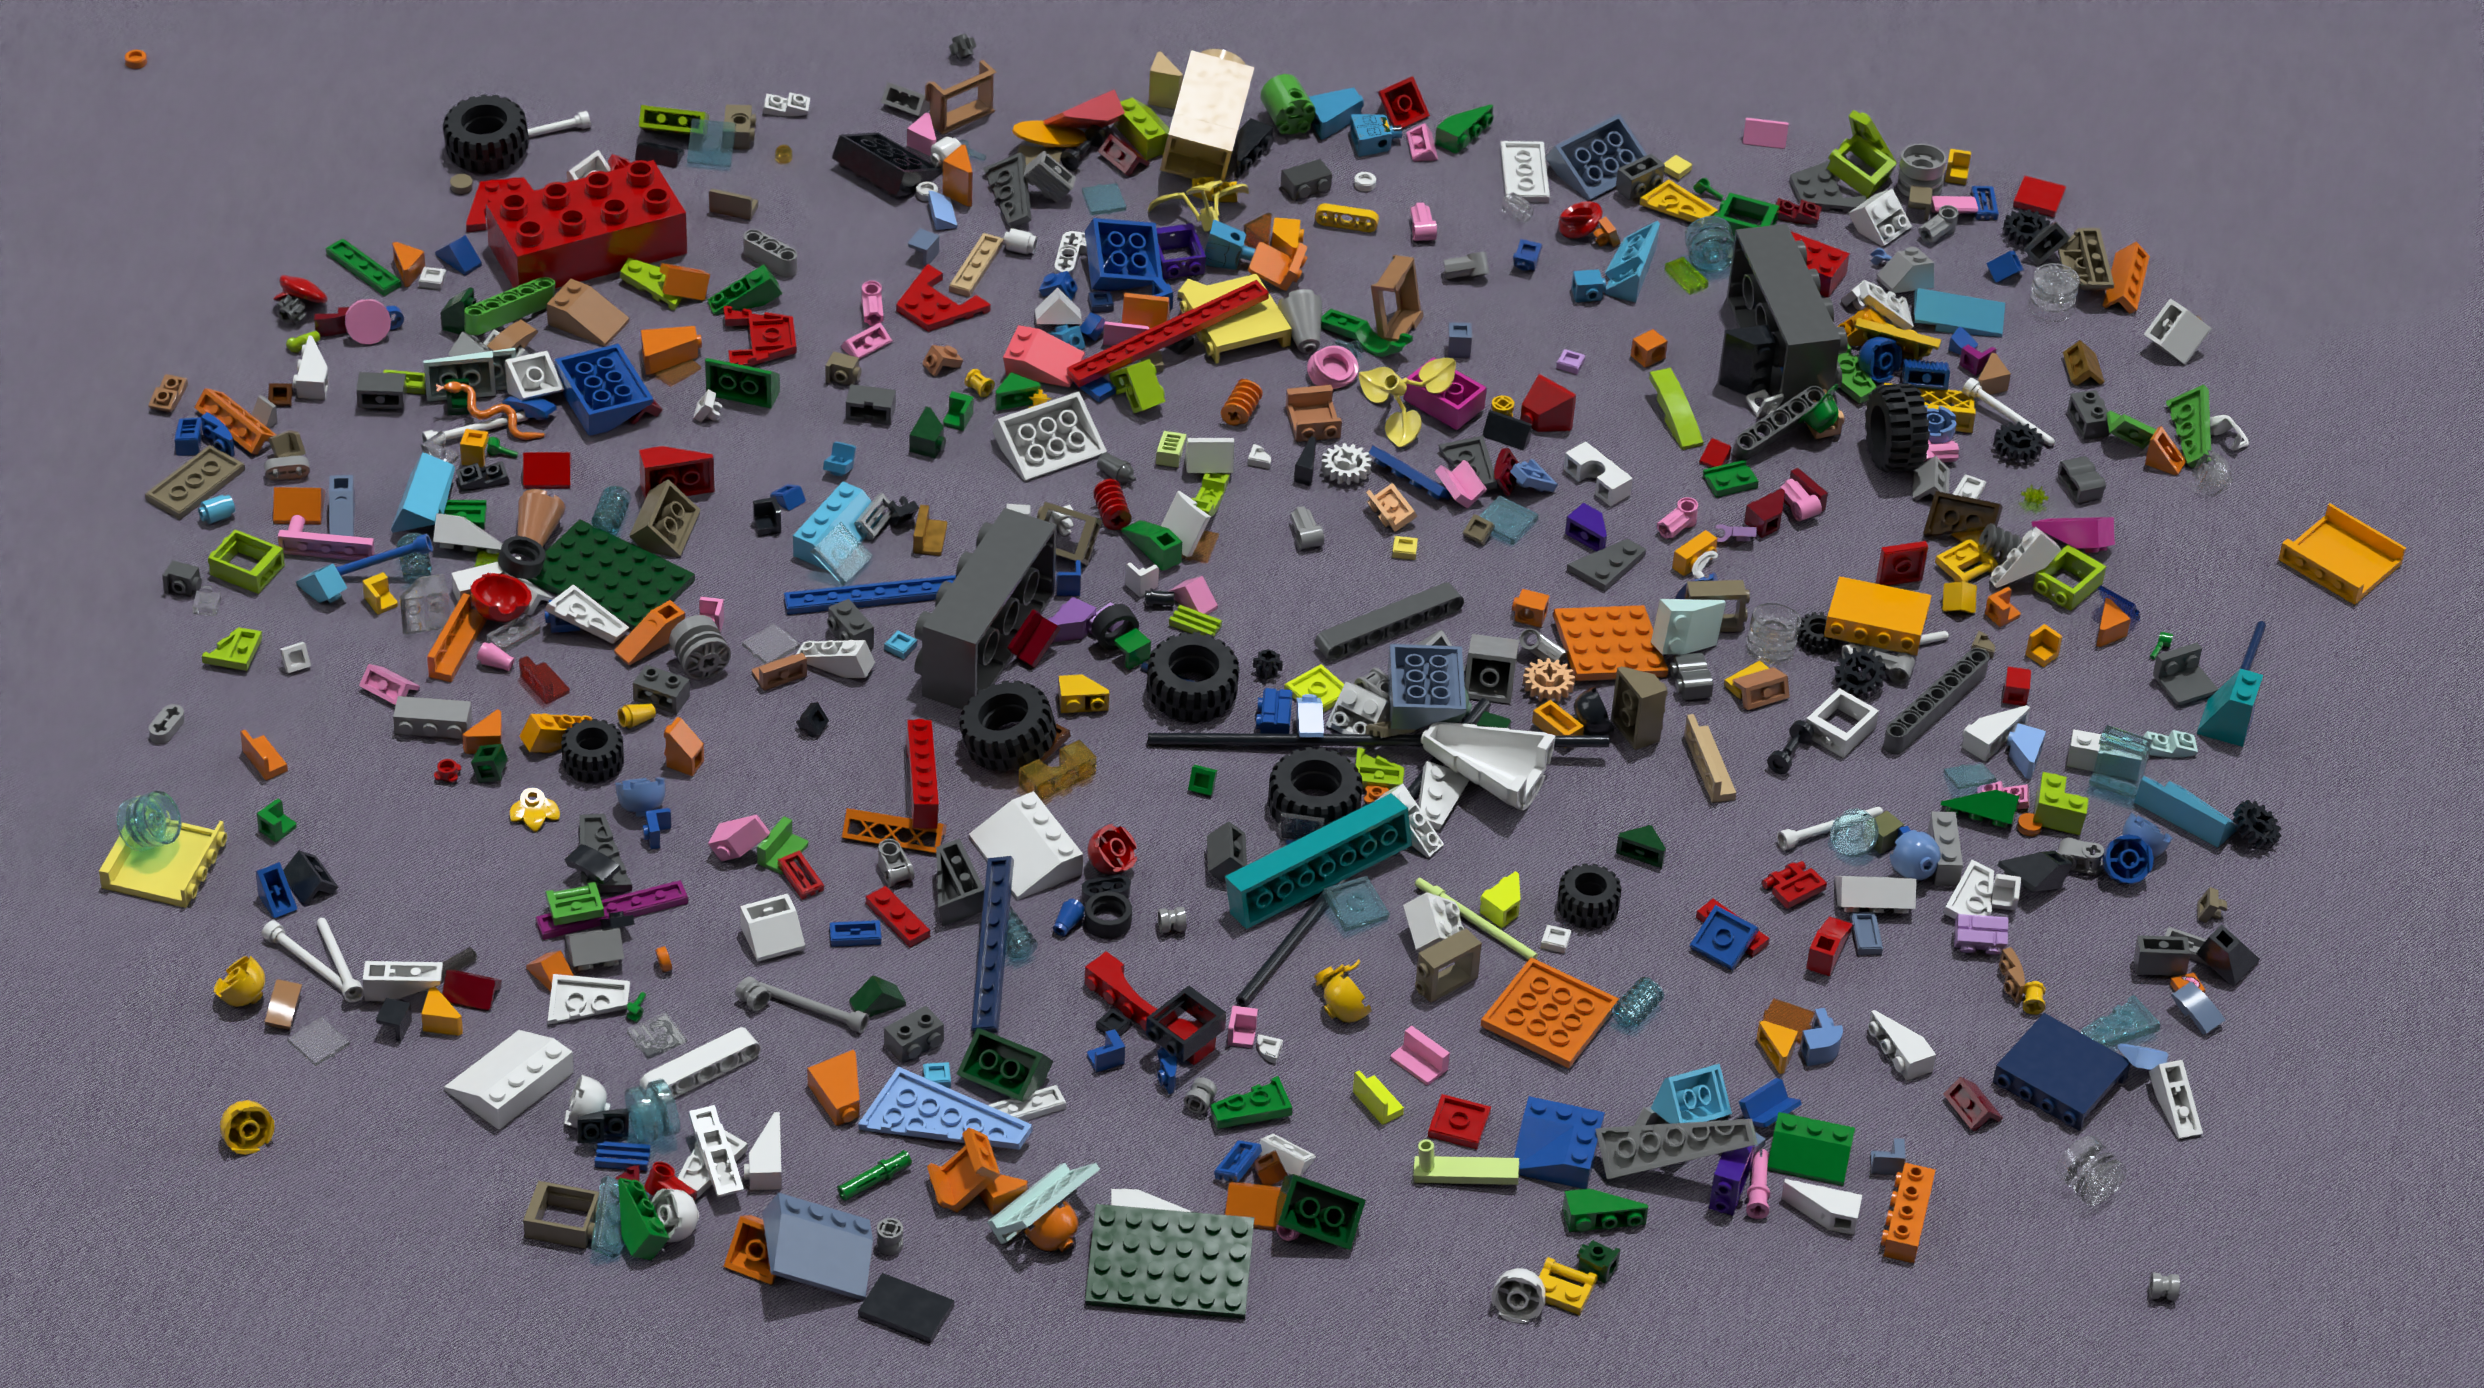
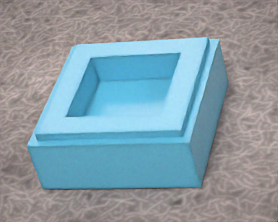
[884,631,917,659]
[923,1062,951,1088]

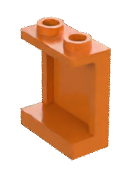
[927,1127,1000,1213]

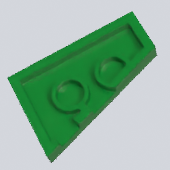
[1211,1076,1293,1129]

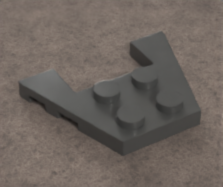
[1789,155,1867,213]

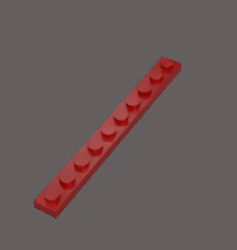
[1067,280,1269,387]

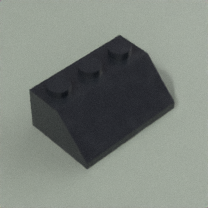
[1718,325,1776,396]

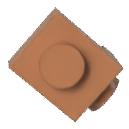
[923,345,963,376]

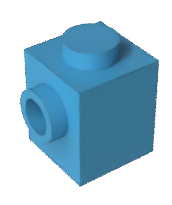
[1571,269,1606,302]

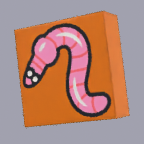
[2170,973,2205,994]

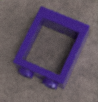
[1156,223,1206,279]
[1709,1145,1755,1216]

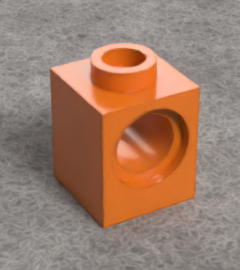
[1631,329,1668,368]
[1512,589,1550,628]

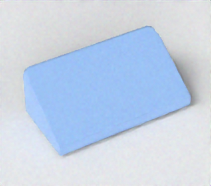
[929,190,957,230]
[2118,1043,2168,1070]

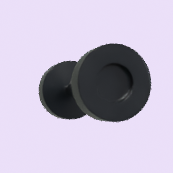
[1060,125,1107,171]
[1767,720,1814,774]

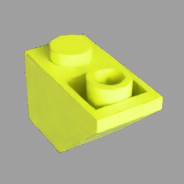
[1480,871,1520,929]

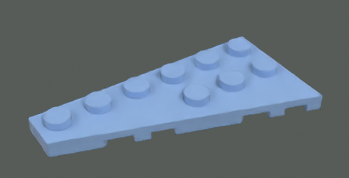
[858,1067,1033,1150]

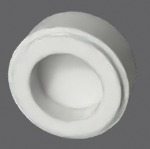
[1354,172,1376,192]
[916,182,938,202]

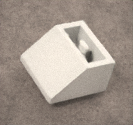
[1848,189,1912,246]
[2144,298,2212,365]
[1326,682,1390,734]
[740,893,805,962]
[1403,893,1464,951]

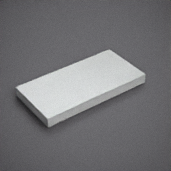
[1500,141,1550,203]

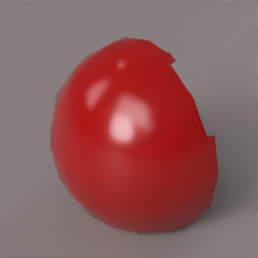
[470,573,532,623]

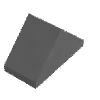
[2024,221,2071,266]

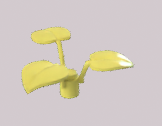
[1148,181,1249,232]
[1359,358,1456,447]

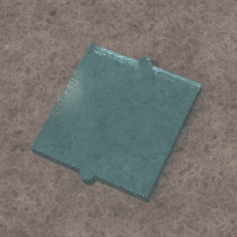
[1082,183,1127,215]
[1944,762,1996,790]

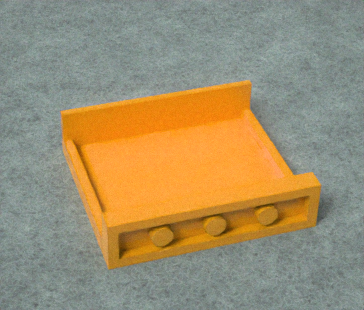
[2278,503,2406,605]
[1824,576,1932,656]

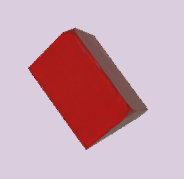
[1699,438,1731,468]

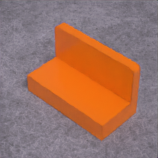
[659,263,710,300]
[240,729,288,780]

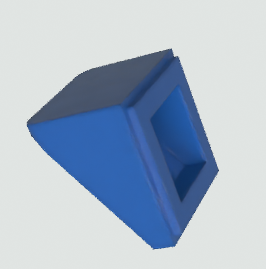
[1080,312,1107,342]
[1948,327,1978,355]
[770,484,806,511]

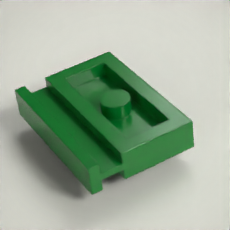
[1702,460,1759,498]
[444,500,487,529]

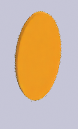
[1012,121,1087,148]

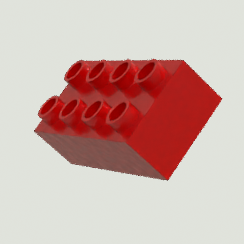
[486,160,687,288]

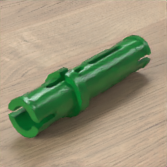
[837,1150,912,1201]

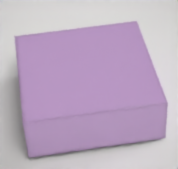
[1556,349,1586,374]

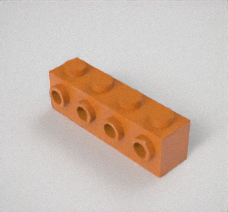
[1880,1163,1936,1263]

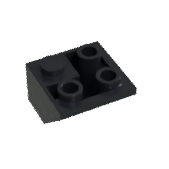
[1997,850,2073,892]
[2196,924,2260,987]

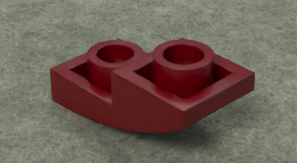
[1775,198,1822,224]
[314,307,349,337]
[1494,448,1519,496]

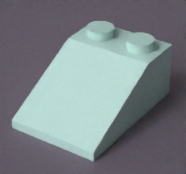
[1651,599,1726,655]

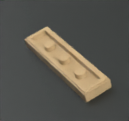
[949,233,1004,297]

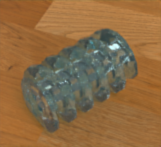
[591,486,631,536]
[397,533,432,585]
[1006,907,1038,960]
[1611,977,1664,1028]

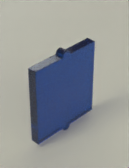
[2098,585,2141,621]

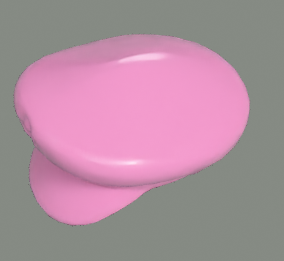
[1307,346,1359,389]

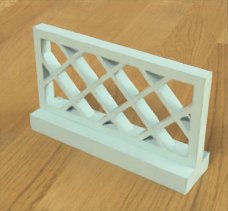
[987,1163,1100,1244]

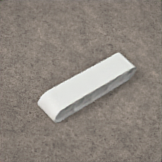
[640,1027,761,1105]

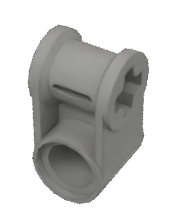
[1355,668,1389,700]
[2057,838,2104,875]
[878,839,915,887]

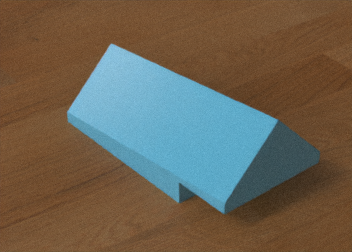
[1603,220,1660,303]
[1914,288,2005,337]
[391,452,455,533]
[2134,776,2238,848]
[1650,1064,1732,1124]

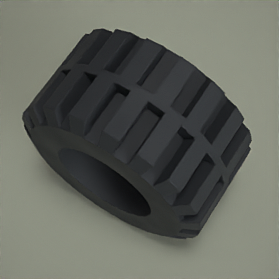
[561,719,624,783]
[1557,863,1622,929]

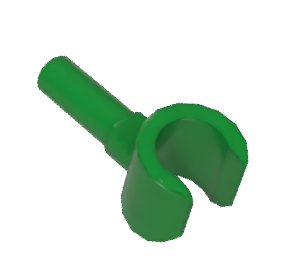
[1693,178,1724,200]
[487,437,518,458]
[2150,632,2173,660]
[626,992,646,1022]

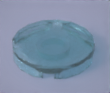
[1830,808,1879,858]

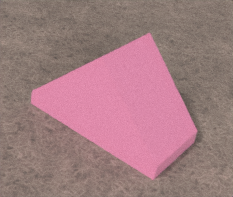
[907,113,936,156]
[1169,576,1218,615]

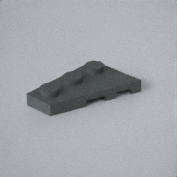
[1438,436,1498,490]
[1567,539,1646,592]

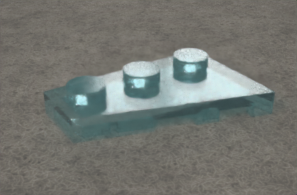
[2081,995,2160,1048]
[591,1176,651,1258]

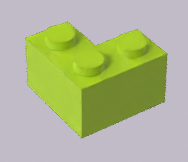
[1109,359,1166,413]
[2033,772,2089,835]

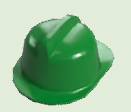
[1798,384,1839,433]

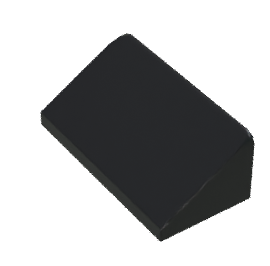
[635,141,685,168]
[1483,410,1532,450]

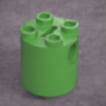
[1260,74,1316,134]

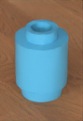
[198,495,236,524]

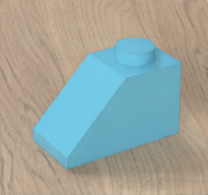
[296,563,347,603]

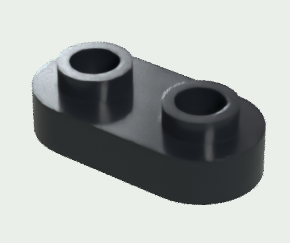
[1082,874,1131,902]

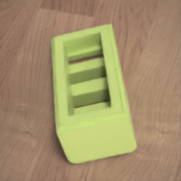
[1156,431,1187,467]

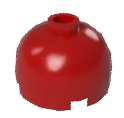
[1087,824,1137,875]

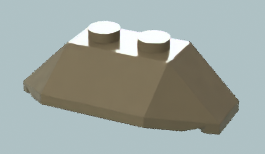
[2058,228,2114,291]

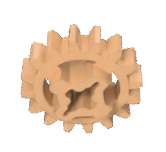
[1522,658,1575,702]

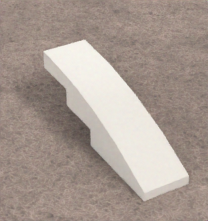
[689,1105,744,1197]

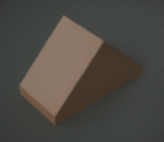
[1978,353,2011,395]

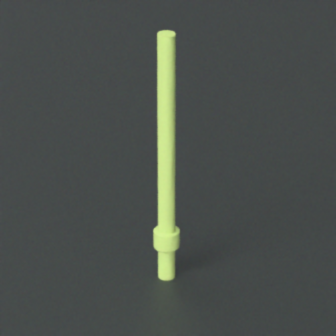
[1415,878,1538,960]

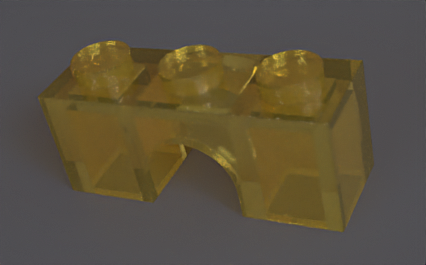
[1019,740,1097,800]

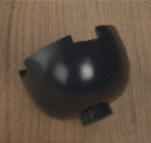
[1571,687,1614,735]

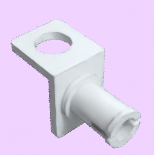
[1746,390,1784,425]

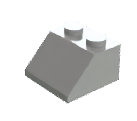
[1877,247,1934,293]
[565,928,624,970]

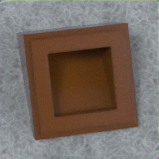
[268,383,293,406]
[1253,1150,1288,1186]

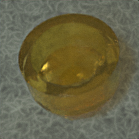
[775,144,793,163]

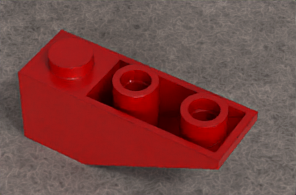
[1806,916,1853,976]

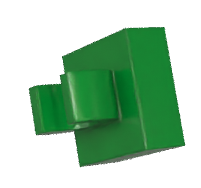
[1188,765,1218,795]

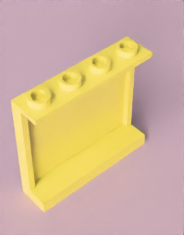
[1180,274,1292,364]
[99,802,227,908]

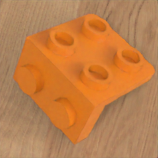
[1248,242,1307,291]

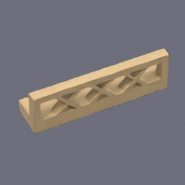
[1684,714,1736,803]

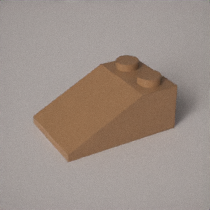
[547,279,630,347]

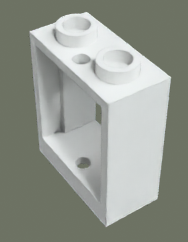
[1806,688,1879,758]

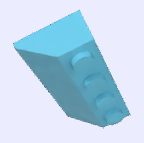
[793,482,883,573]

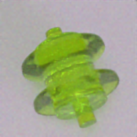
[2021,484,2049,508]

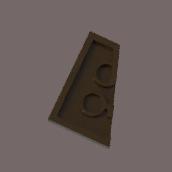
[1923,491,2003,537]

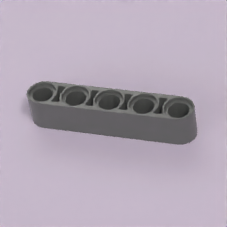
[1732,386,1825,460]

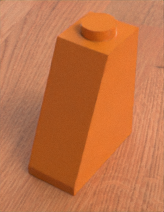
[641,326,702,375]
[807,1050,860,1126]

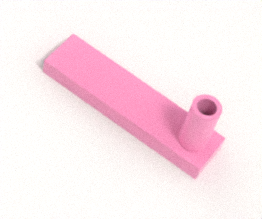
[278,515,375,561]

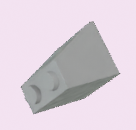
[1465,634,1519,704]

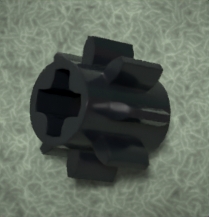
[1253,649,1283,679]

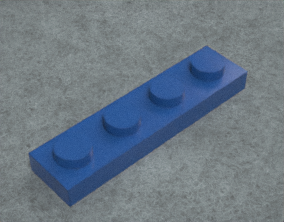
[1369,445,1451,500]

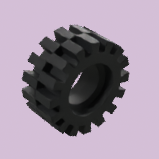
[1797,612,1840,655]

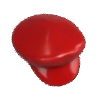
[1558,201,1603,238]
[273,275,328,304]

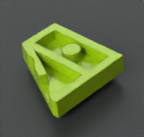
[202,627,262,671]
[1356,747,1404,790]

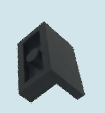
[283,850,338,904]

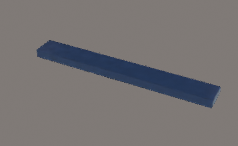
[972,856,1014,1034]

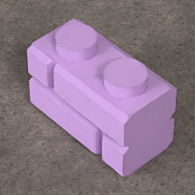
[1954,914,2008,955]

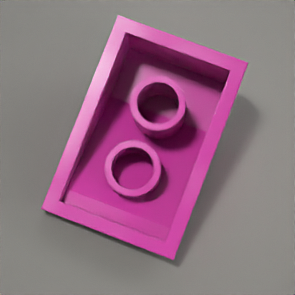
[2032,517,2115,553]

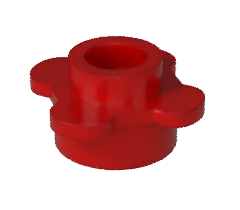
[434,759,461,782]

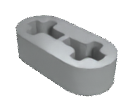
[264,456,310,480]
[149,704,185,744]

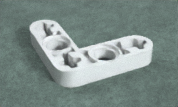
[1054,231,1087,278]

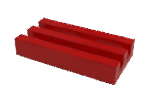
[777,850,824,900]

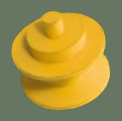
[1028,389,1052,408]

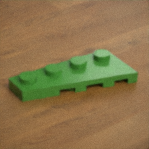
[2166,384,2212,468]

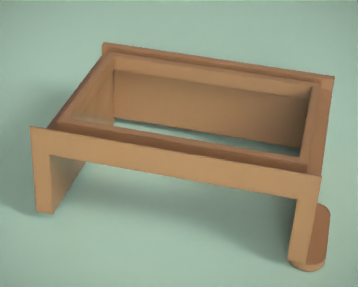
[925,60,997,135]
[1371,255,1424,341]

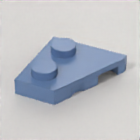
[1510,459,1558,492]

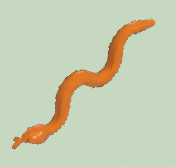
[436,382,545,440]

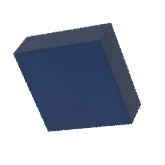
[1088,291,1114,313]

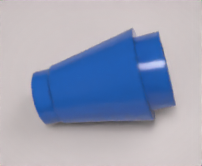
[1053,899,1085,936]

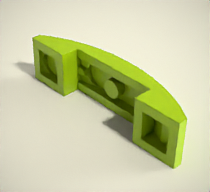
[1191,473,1230,517]

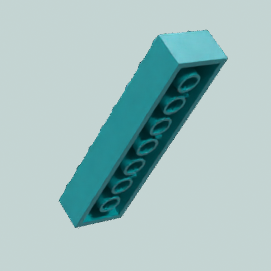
[1225,793,1412,929]

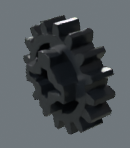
[2003,209,2050,247]
[1993,422,2044,463]
[1834,647,1887,698]
[2232,800,2282,850]

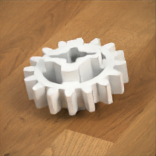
[1321,443,1372,485]

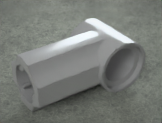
[1918,205,1958,244]
[1444,252,1490,279]
[1290,506,1324,549]
[1519,629,1567,665]
[1867,649,1915,684]

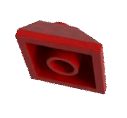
[1378,76,1430,128]
[1520,374,1576,432]

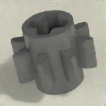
[949,33,977,59]
[277,295,306,324]

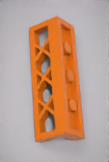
[194,388,276,455]
[427,593,487,682]
[842,808,947,853]

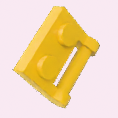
[1935,539,1998,583]
[1539,1257,1598,1315]

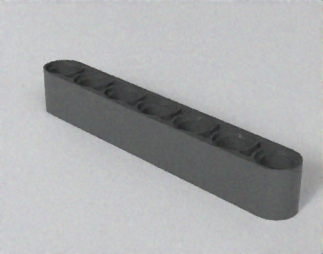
[1314,582,1465,661]
[1883,648,1989,754]

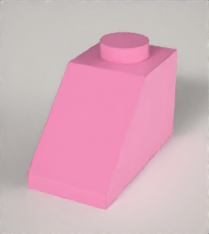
[708,815,770,862]

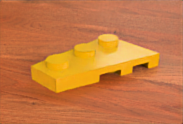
[1639,180,1718,226]

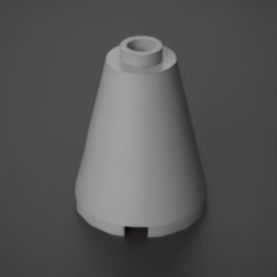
[1278,289,1322,354]

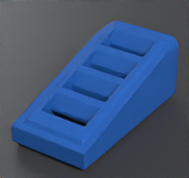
[174,418,202,456]

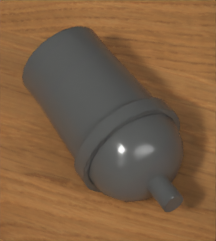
[1097,452,1136,483]

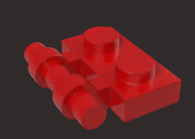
[1761,861,1827,909]

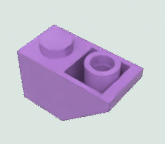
[1048,597,1096,642]

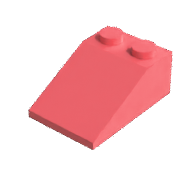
[1044,89,1125,129]
[1003,325,1085,387]

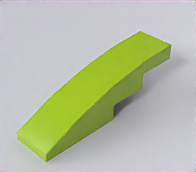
[1649,368,1704,450]

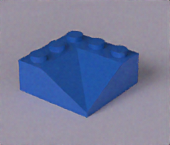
[1085,218,1163,291]
[1514,1096,1605,1189]

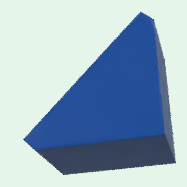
[435,235,482,276]
[255,862,298,918]

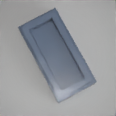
[1850,912,1883,955]

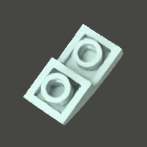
[2143,730,2198,758]

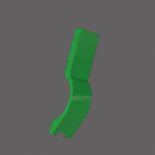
[1321,309,1413,357]

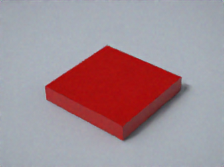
[2013,176,2066,217]
[1876,541,1928,586]
[1427,1094,1491,1149]

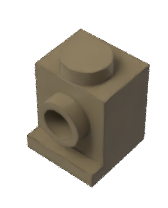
[825,351,862,385]

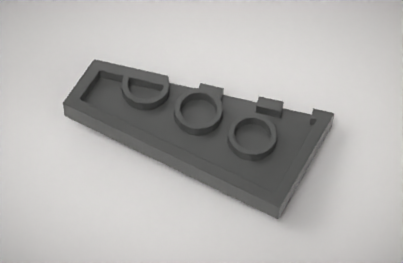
[983,152,1032,228]
[579,814,632,893]

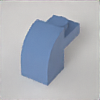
[1800,1008,1843,1066]

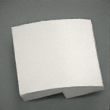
[1161,491,1211,557]

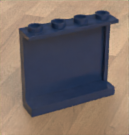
[1993,1013,2131,1131]

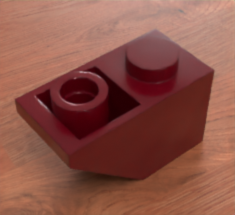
[1744,489,1785,538]

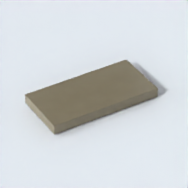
[145,445,245,520]

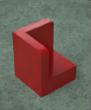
[2003,666,2031,706]

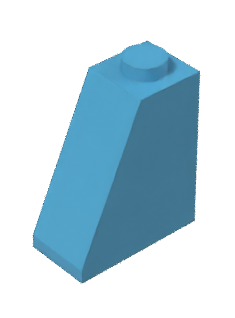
[1309,87,1364,140]

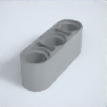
[743,229,798,277]

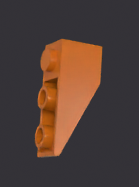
[614,600,685,665]

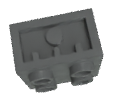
[2153,642,2218,705]

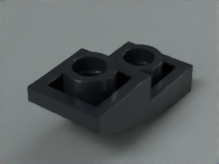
[456,461,510,489]
[564,844,621,884]
[577,1108,629,1144]

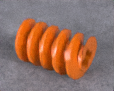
[1220,379,1263,426]

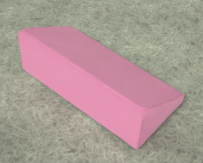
[1743,118,1789,149]
[1406,123,1438,162]
[1931,196,1978,214]
[841,322,892,359]

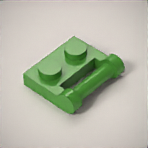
[545,882,604,926]

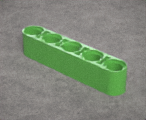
[464,277,555,335]

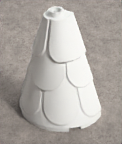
[1421,722,1556,810]

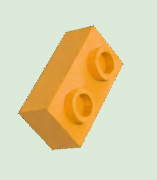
[1672,530,1718,576]
[1532,700,1584,749]

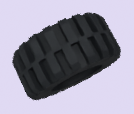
[443,94,529,173]
[1865,383,1930,472]
[1146,632,1239,722]
[959,680,1057,772]
[1268,747,1363,835]

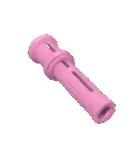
[1746,1149,1770,1219]

